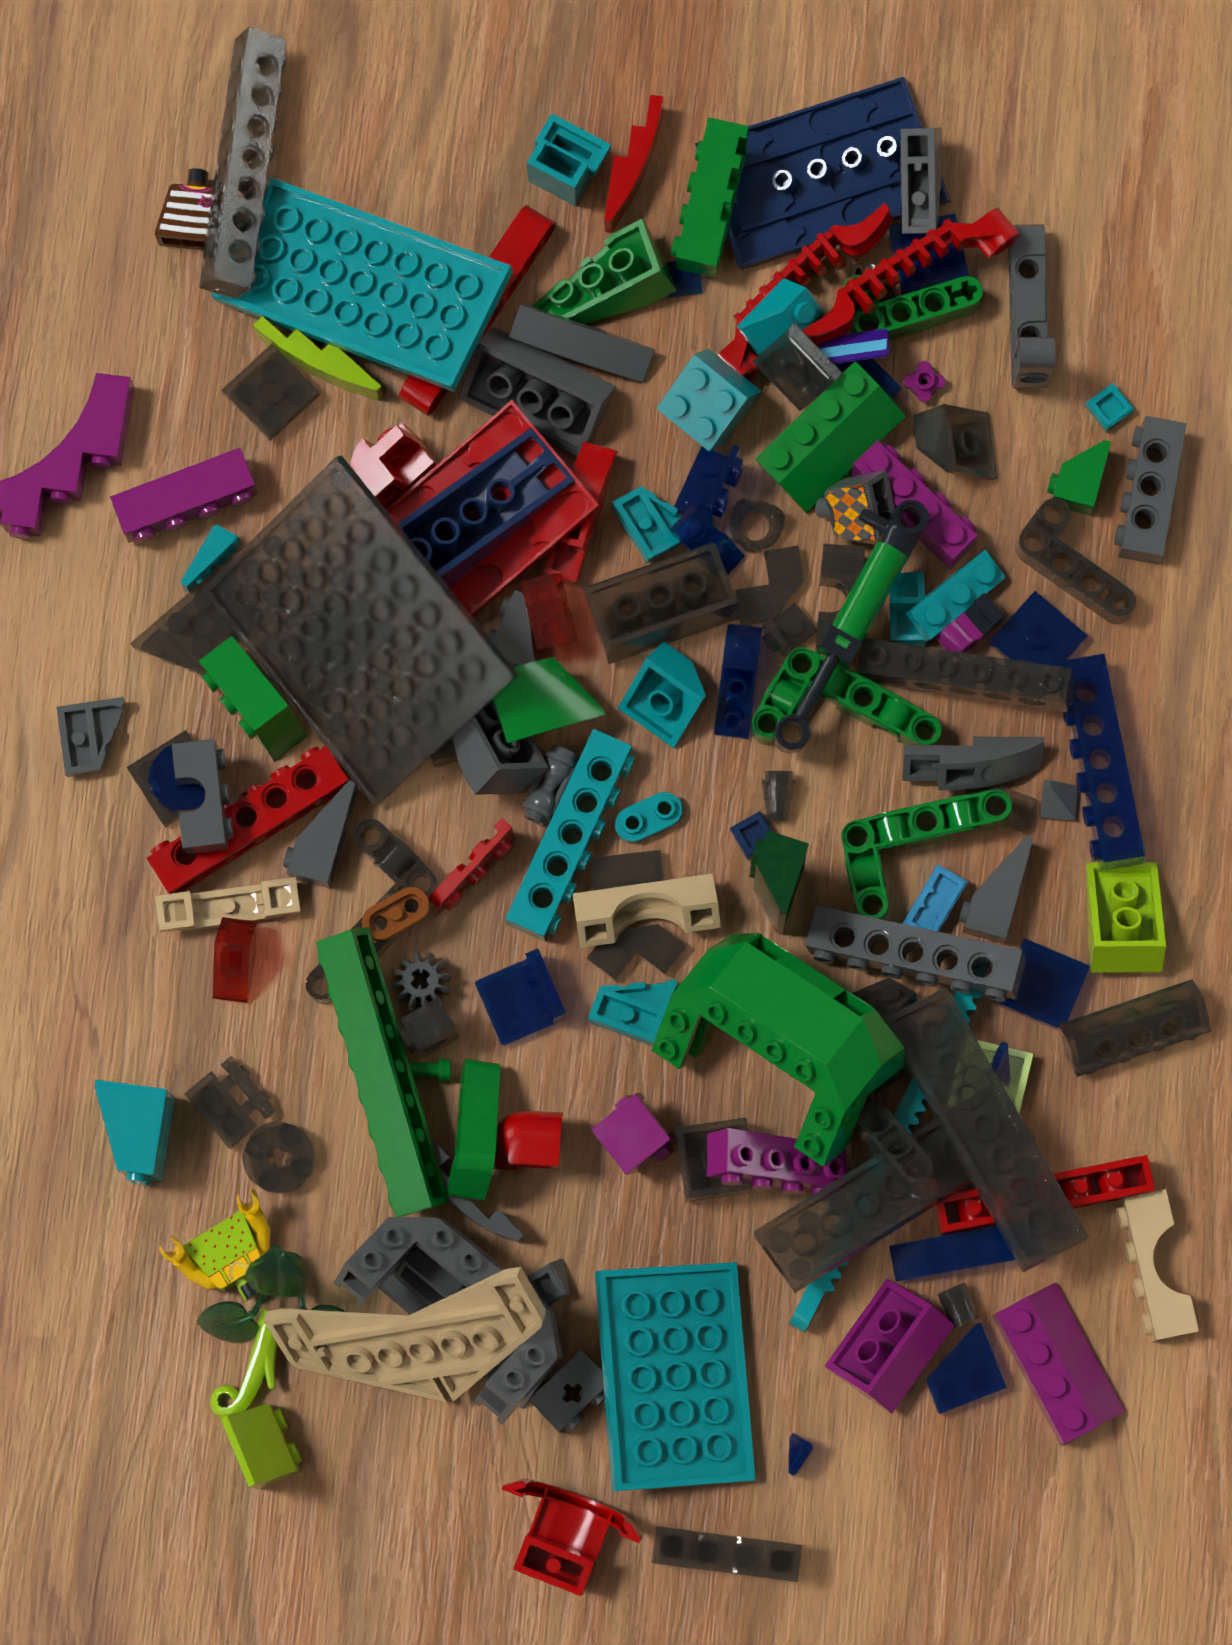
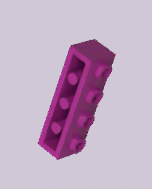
[851,440,978,570]
[110,448,258,543]
[707,1128,847,1199]

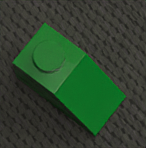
[1047,440,1111,516]

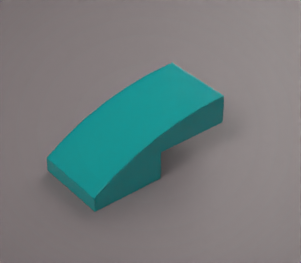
[889,572,925,647]

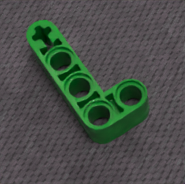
[843,275,983,340]
[448,1059,500,1201]

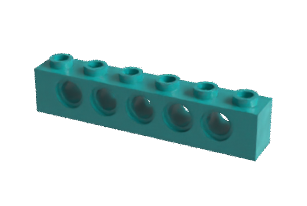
[505,729,635,942]

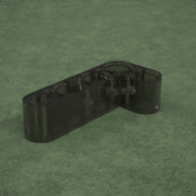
[1016,498,1136,624]

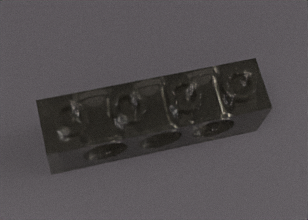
[1058,979,1212,1077]

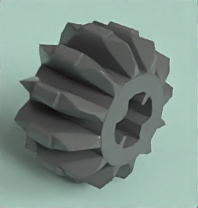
[391,951,452,1012]

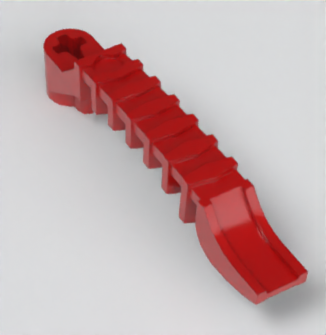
[717,203,893,383]

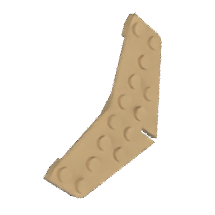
[263,1267,546,1402]

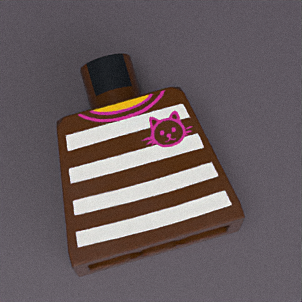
[155,168,224,252]

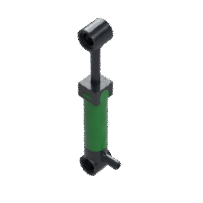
[773,500,929,754]

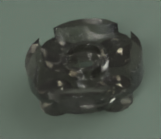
[243,1121,315,1194]

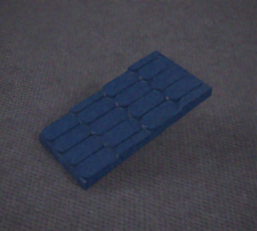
[695,77,951,269]

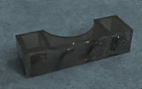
[652,1526,802,1582]

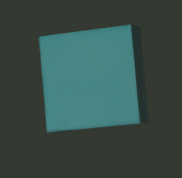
[1085,383,1134,432]

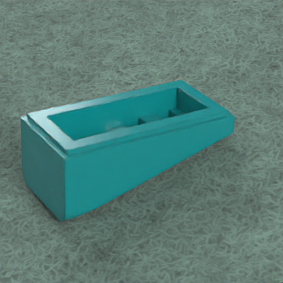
[180,524,242,595]

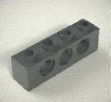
[1114,416,1187,565]

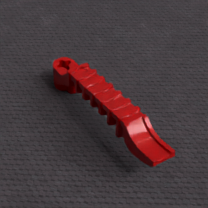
[800,207,1020,347]

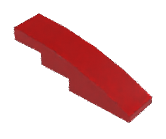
[604,95,664,233]

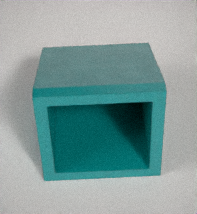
[94,1079,176,1187]

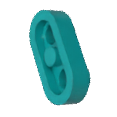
[615,792,682,844]

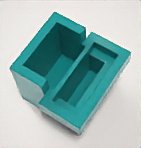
[527,113,611,207]

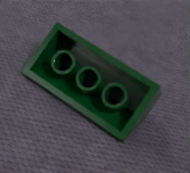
[749,830,809,935]

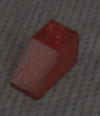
[212,917,257,1003]

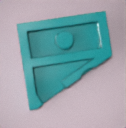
[610,486,705,564]
[587,979,678,1046]

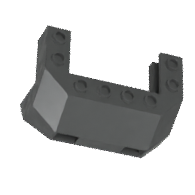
[334,1217,563,1425]

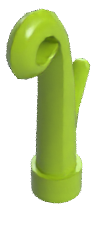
[210,1308,278,1418]

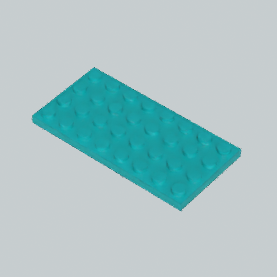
[211,177,513,392]

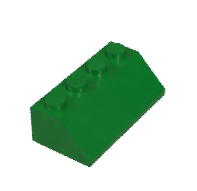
[755,361,906,514]

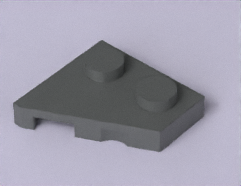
[57,697,126,777]

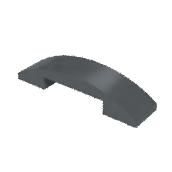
[431,1139,525,1243]

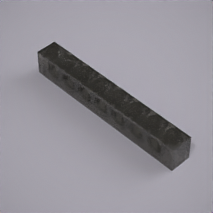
[199,27,287,300]

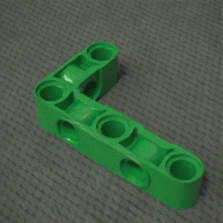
[752,647,942,745]
[841,790,1012,920]

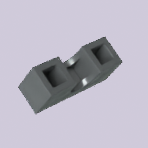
[172,739,234,854]

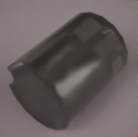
[937,1283,980,1330]

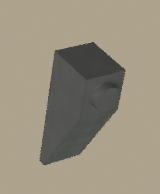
[900,127,943,234]
[283,780,358,889]
[958,836,1033,944]

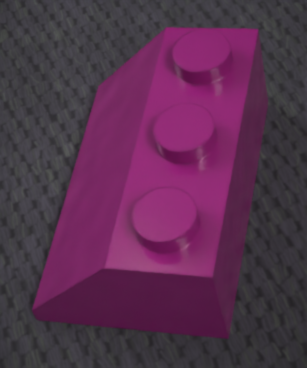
[825,1279,955,1414]

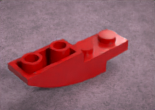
[543,442,618,584]

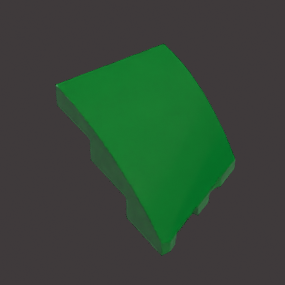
[486,657,606,744]

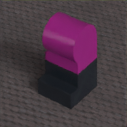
[935,593,1005,660]

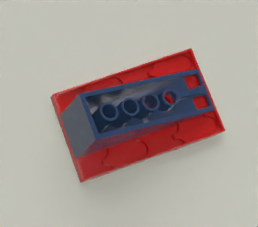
[343,400,599,655]

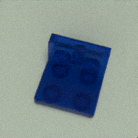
[674,444,744,526]
[475,948,567,1046]

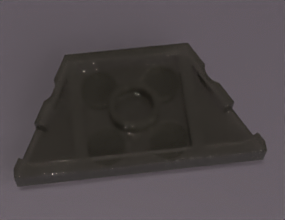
[130,556,254,676]

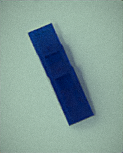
[889,1220,1044,1281]

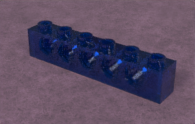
[1056,653,1145,871]

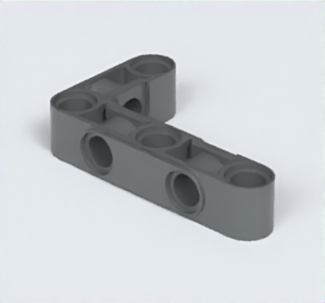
[1008,224,1056,388]

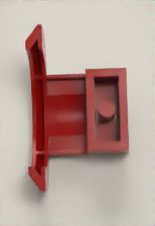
[501,1479,642,1596]

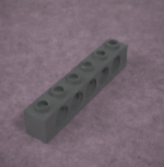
[805,905,1027,1002]

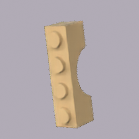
[573,873,721,948]
[1116,1189,1199,1342]

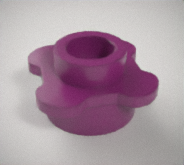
[903,361,945,402]

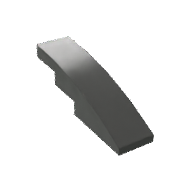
[509,303,655,382]

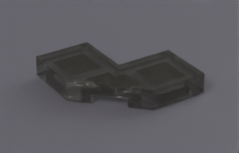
[735,546,804,626]
[587,924,686,981]

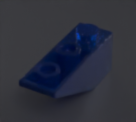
[714,623,763,739]

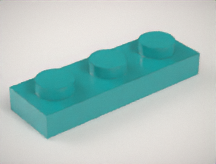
[905,550,1006,641]

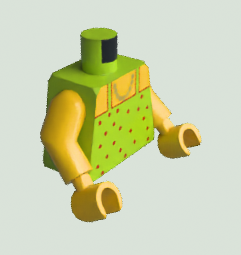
[159,1190,271,1302]

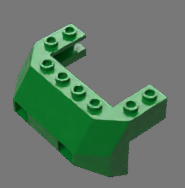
[651,933,905,1167]

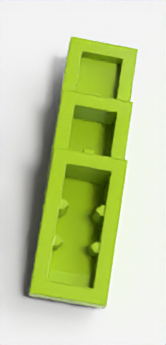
[253,316,384,401]

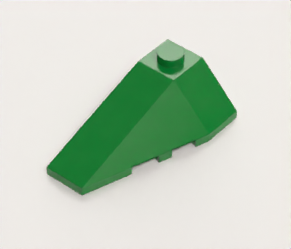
[531,219,677,324]

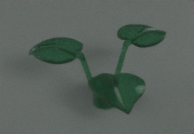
[197,1244,346,1343]

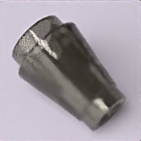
[761,771,796,821]

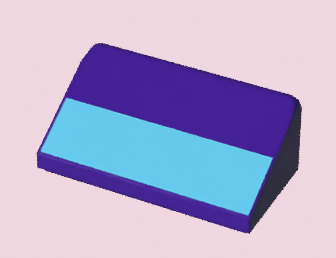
[818,329,891,366]

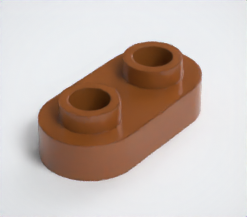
[362,887,430,942]

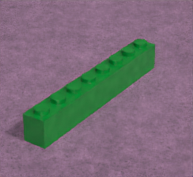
[316,927,450,1217]

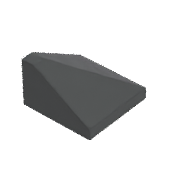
[1040,780,1078,821]
[527,1259,570,1305]

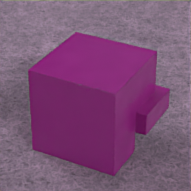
[591,1093,676,1175]

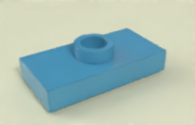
[902,864,968,932]

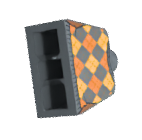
[815,470,895,545]

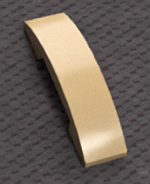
[155,877,300,932]

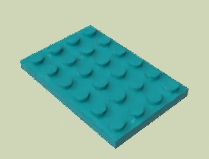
[595,1262,755,1492]

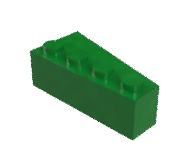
[671,117,749,278]

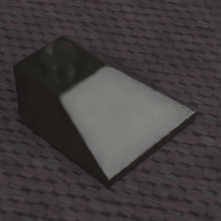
[912,404,997,481]

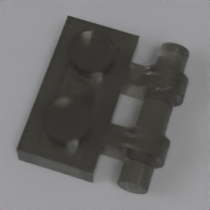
[184,1056,277,1149]

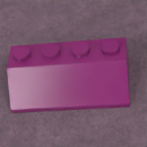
[992,1282,1125,1445]

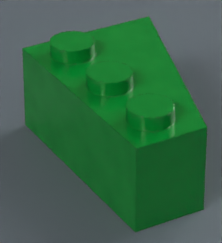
[199,636,308,762]

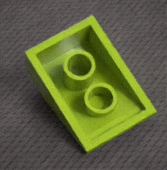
[1086,862,1166,973]
[221,1403,302,1489]

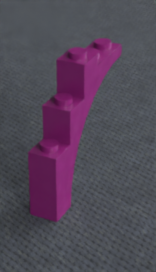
[0,373,135,539]

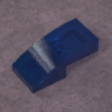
[670,505,745,581]

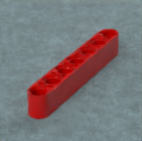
[398,205,556,416]

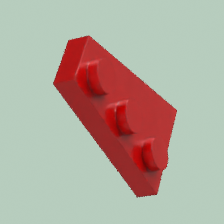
[428,818,514,914]

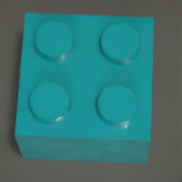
[656,348,761,452]

